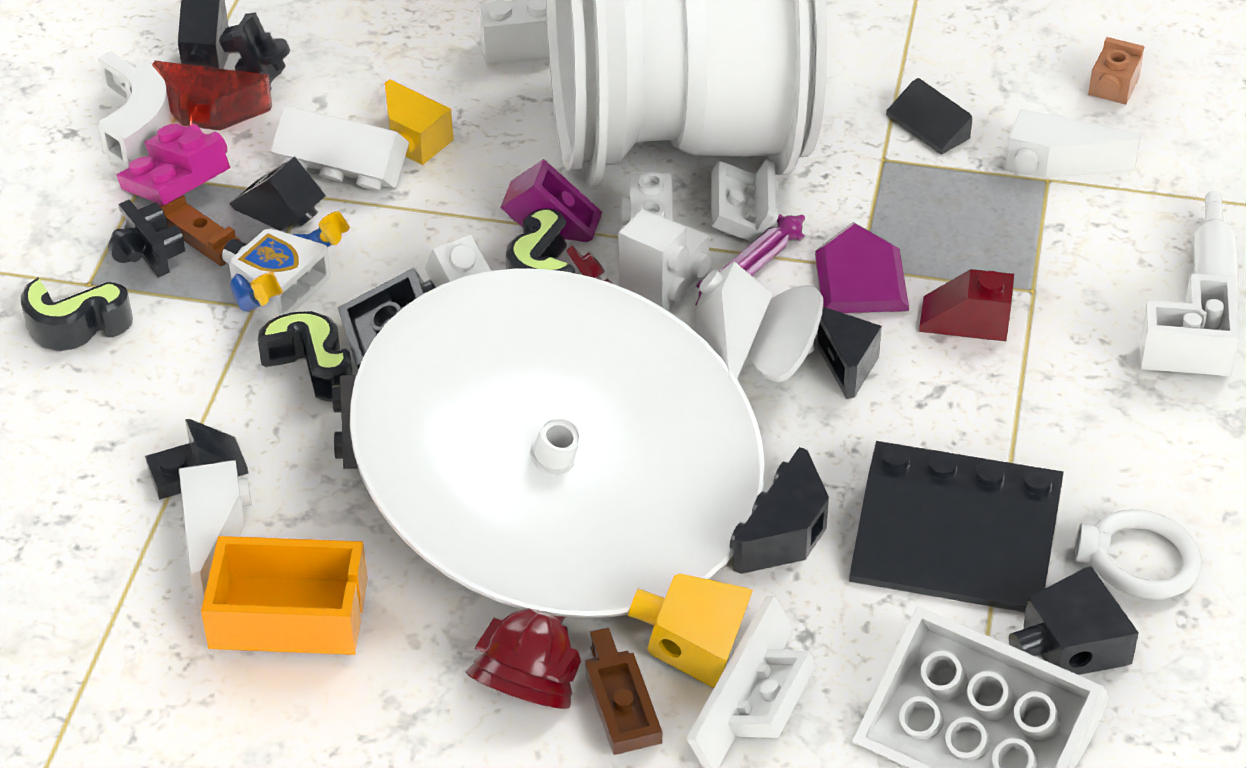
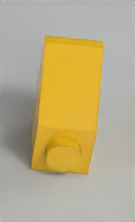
[384,79,454,165]

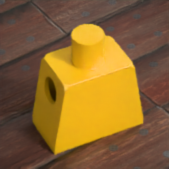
[628,573,753,688]

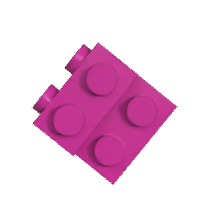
[116,124,231,206]

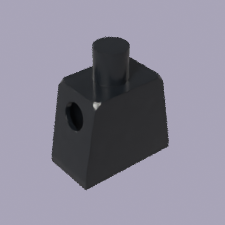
[1009,566,1139,675]

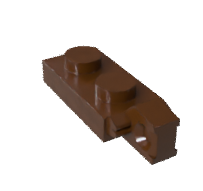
[585,627,663,755]

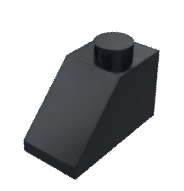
[177,0,229,76]
[229,156,326,230]

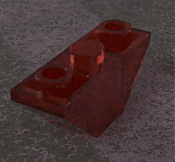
[152,60,272,131]

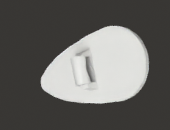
[748,285,823,382]

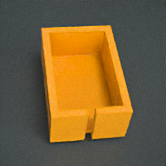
[201,536,368,655]

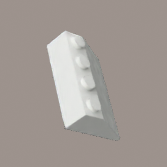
[852,605,1109,768]

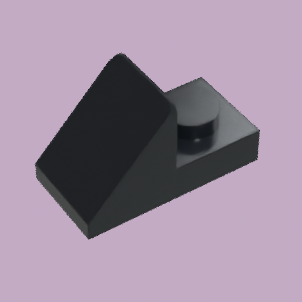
[145,419,249,500]

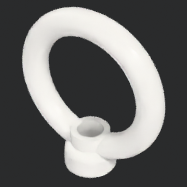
[1074,509,1202,599]

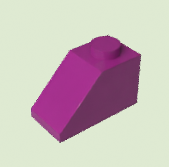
[500,159,602,242]

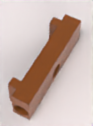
[159,195,241,267]

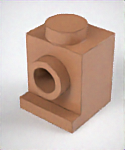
[1088,37,1145,104]

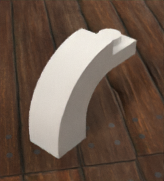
[98,51,172,168]

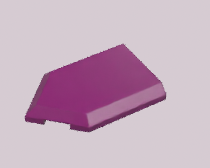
[815,222,909,313]

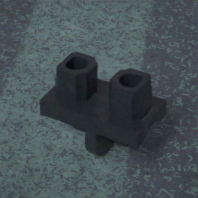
[219,12,290,94]
[108,199,186,277]

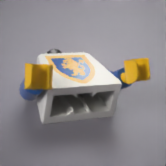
[222,211,350,319]

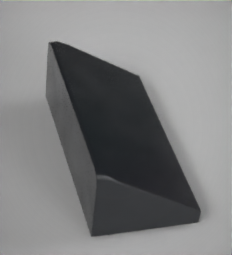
[886,78,973,155]

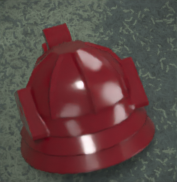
[465,608,581,709]

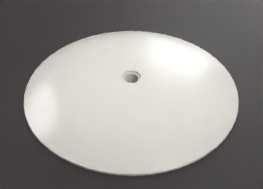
[350,269,765,618]

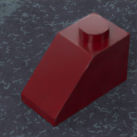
[919,269,1015,342]

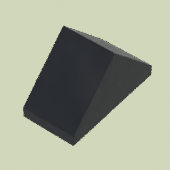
[814,307,882,399]

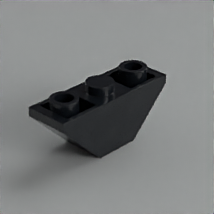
[729,447,829,574]

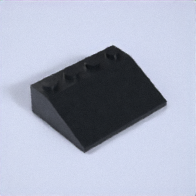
[849,441,1064,612]

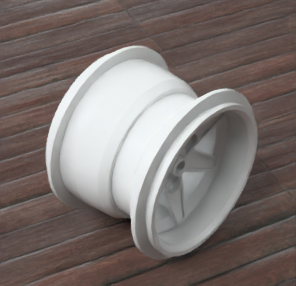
[546,0,827,187]

